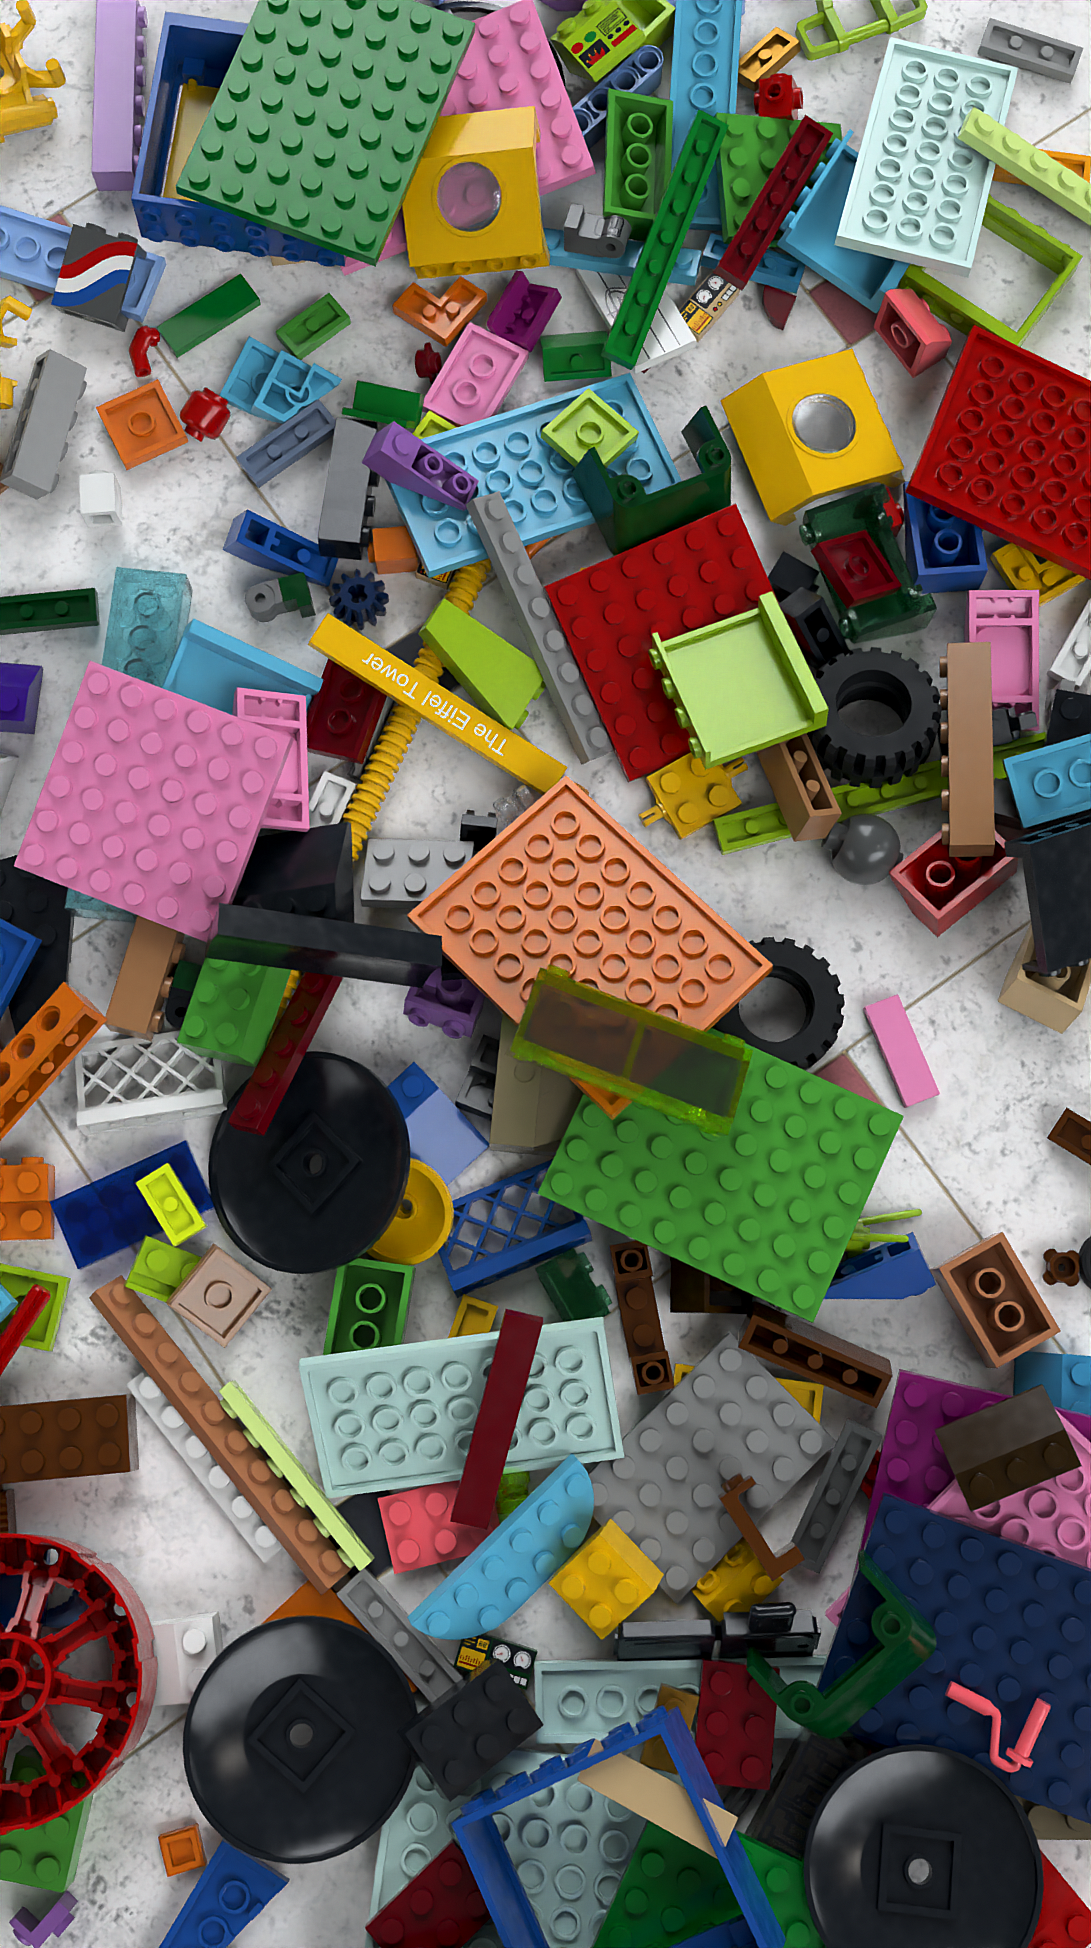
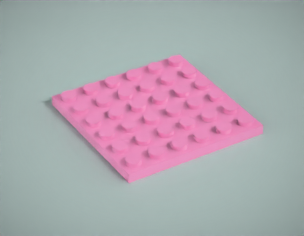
[14,661,294,942]

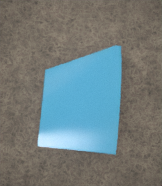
[219,336,342,424]

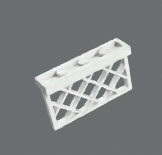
[74,1031,228,1136]

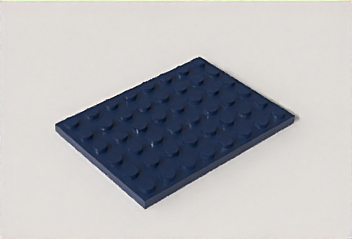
[816,1492,1091,1824]

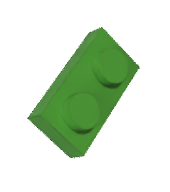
[276,293,351,360]

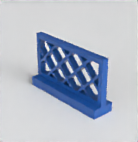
[438,1159,592,1298]

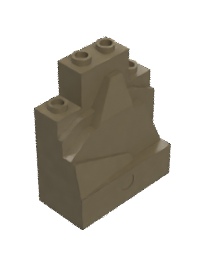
[489,1013,584,1157]

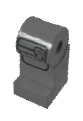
[564,203,632,258]

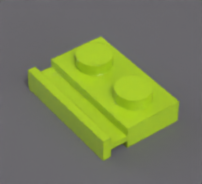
[124,1235,202,1302]

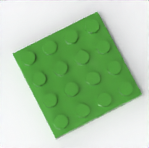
[714,112,842,248]

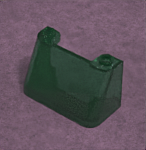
[799,483,937,644]

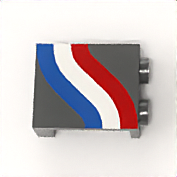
[51,223,147,332]

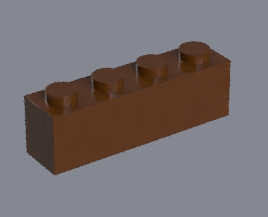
[738,1300,893,1408]

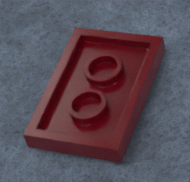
[306,658,387,764]
[694,1658,780,1790]
[365,1838,491,1948]

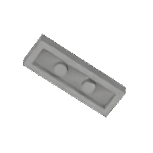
[977,18,1083,84]

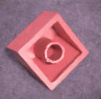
[874,289,952,378]

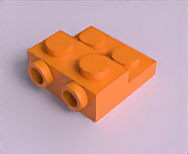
[0,1157,55,1241]

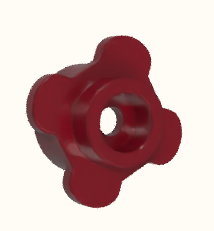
[415,342,442,384]

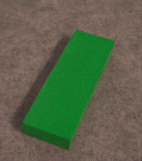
[157,274,261,358]

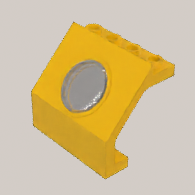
[402,106,550,279]
[720,349,905,526]

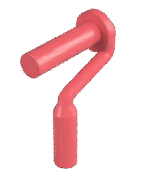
[945,1681,1051,1773]

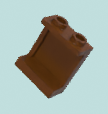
[718,1473,805,1581]

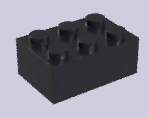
[397,1657,544,1802]

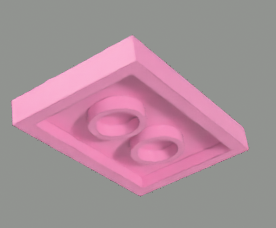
[422,322,529,427]

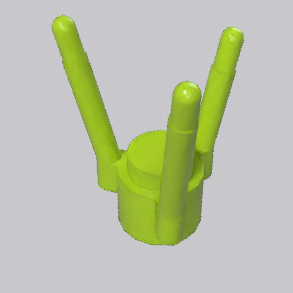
[845,1209,922,1258]

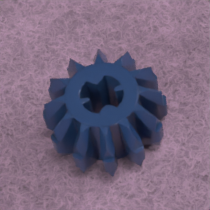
[329,569,389,631]

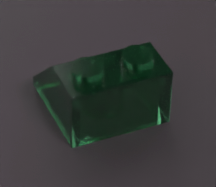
[535,1248,613,1322]

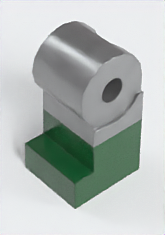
[245,572,316,622]

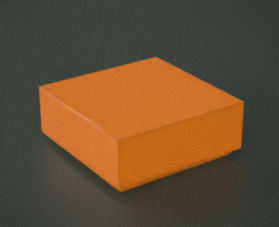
[158,1823,207,1877]

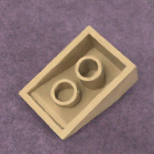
[998,924,1091,1034]

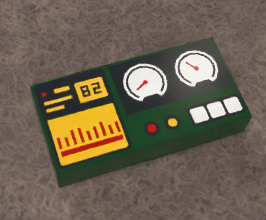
[453,1633,538,1690]

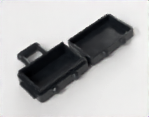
[613,1602,821,1661]

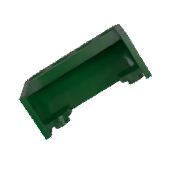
[572,406,731,556]
[746,1549,936,1739]

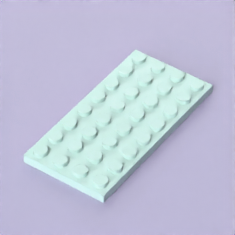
[834,37,1018,278]
[298,1317,624,1498]

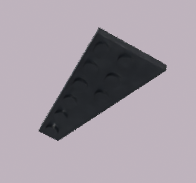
[0,855,75,1035]

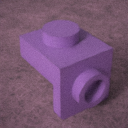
[9,1891,78,1948]

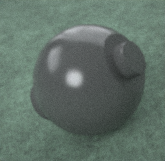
[821,814,903,885]

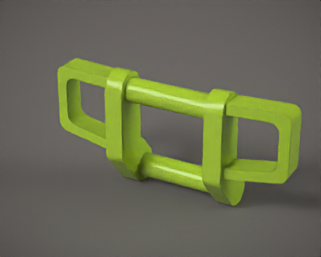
[795,0,928,61]

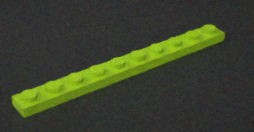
[712,732,1046,855]

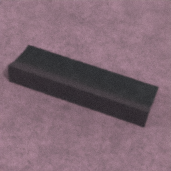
[205,903,442,988]

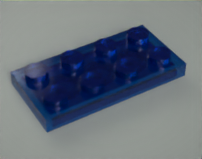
[50,1140,215,1270]

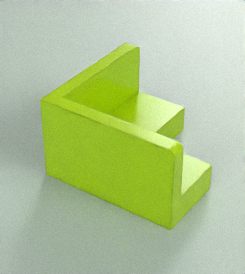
[615,0,676,66]

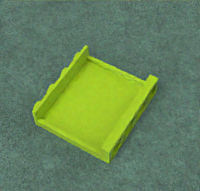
[648,591,829,770]

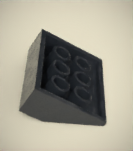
[232,822,355,923]

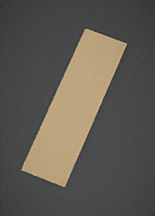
[577,1739,738,1859]

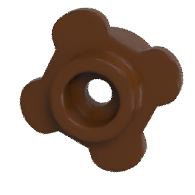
[1042,1249,1080,1287]

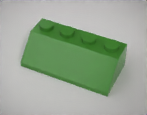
[603,88,673,242]

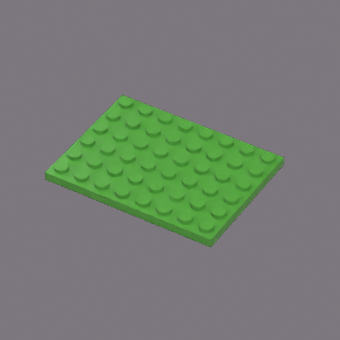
[537,1028,904,1323]

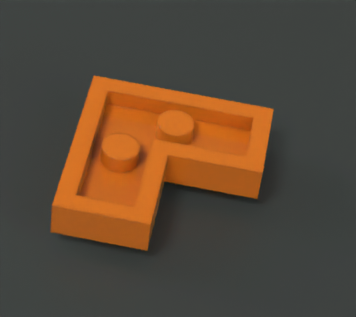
[392,276,487,347]

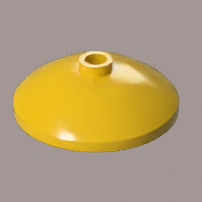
[366,1158,454,1266]

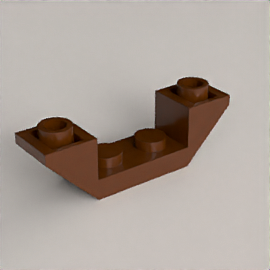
[609,1241,675,1395]

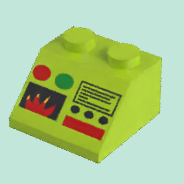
[549,0,647,83]

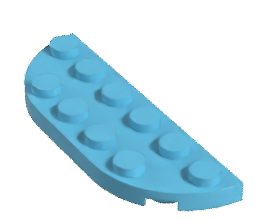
[407,1453,594,1640]

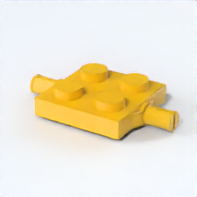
[638,752,748,840]

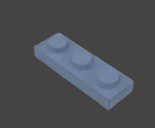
[236,399,336,488]

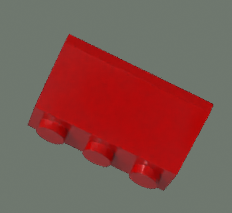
[889,829,1019,938]

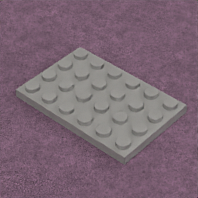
[588,1332,837,1604]

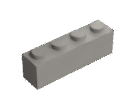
[0,349,87,500]

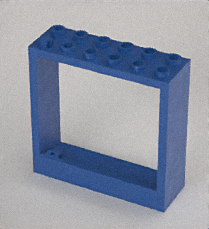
[451,1705,786,1948]

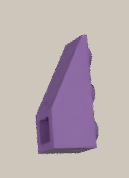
[362,421,479,511]

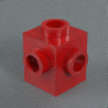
[754,73,803,121]

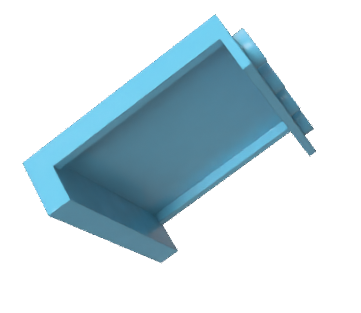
[776,129,910,314]
[161,619,324,715]

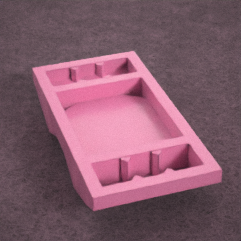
[964,590,1039,731]
[232,687,310,832]

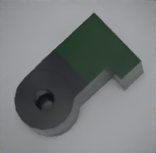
[165,959,202,1030]

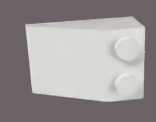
[105,1611,223,1707]

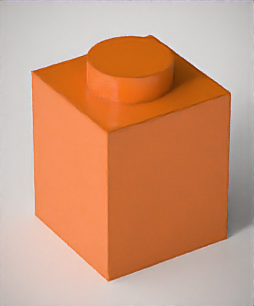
[367,526,418,575]

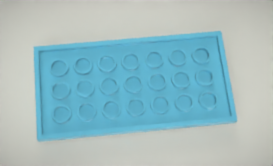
[385,373,682,578]

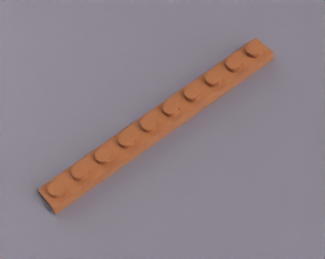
[89,1275,352,1595]

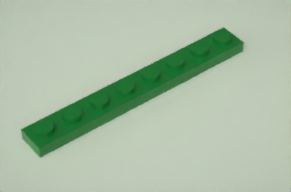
[600,110,729,370]

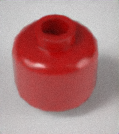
[179,387,231,442]

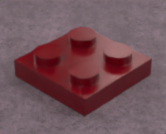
[810,529,902,609]

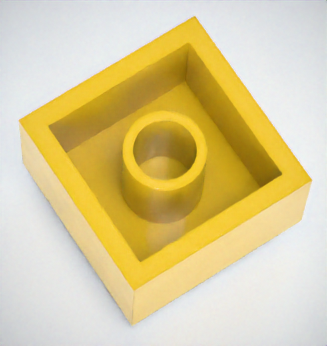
[548,1518,664,1640]

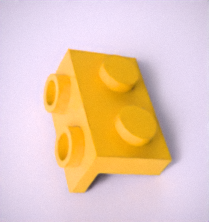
[691,1537,784,1623]

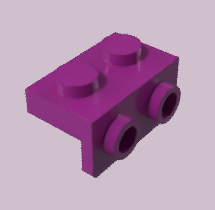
[486,270,562,352]

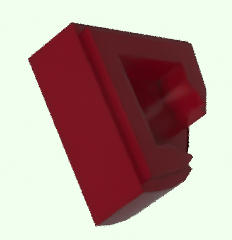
[762,285,797,330]

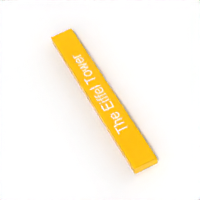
[308,613,567,795]

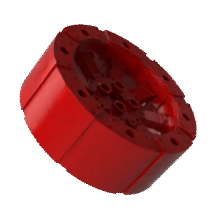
[0,1533,158,1835]

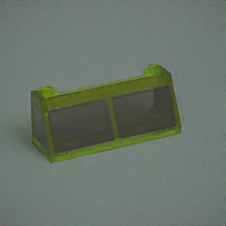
[505,964,753,1137]

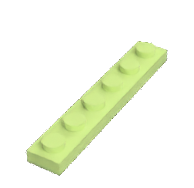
[957,107,1091,226]
[219,1381,375,1571]

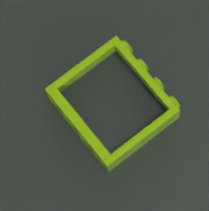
[898,194,1083,347]

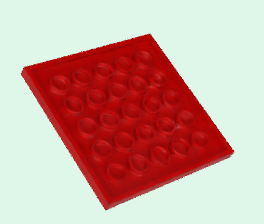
[905,325,1091,580]
[543,503,779,782]

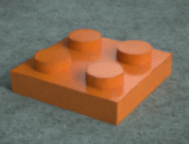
[96,379,189,470]

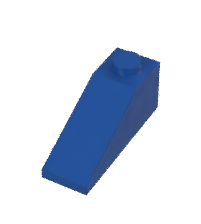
[223,509,339,587]
[824,1232,936,1300]

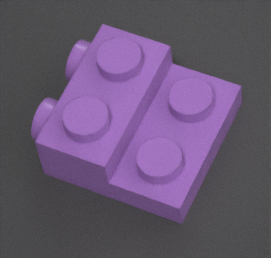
[403,967,486,1039]

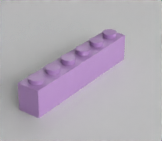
[91,0,148,191]

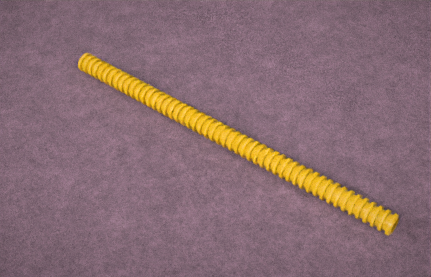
[266,558,492,1047]

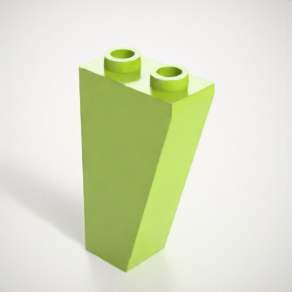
[418,598,546,730]

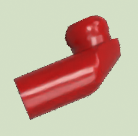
[128,325,160,377]

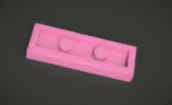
[863,994,940,1108]

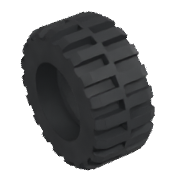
[807,647,942,788]
[711,937,845,1071]

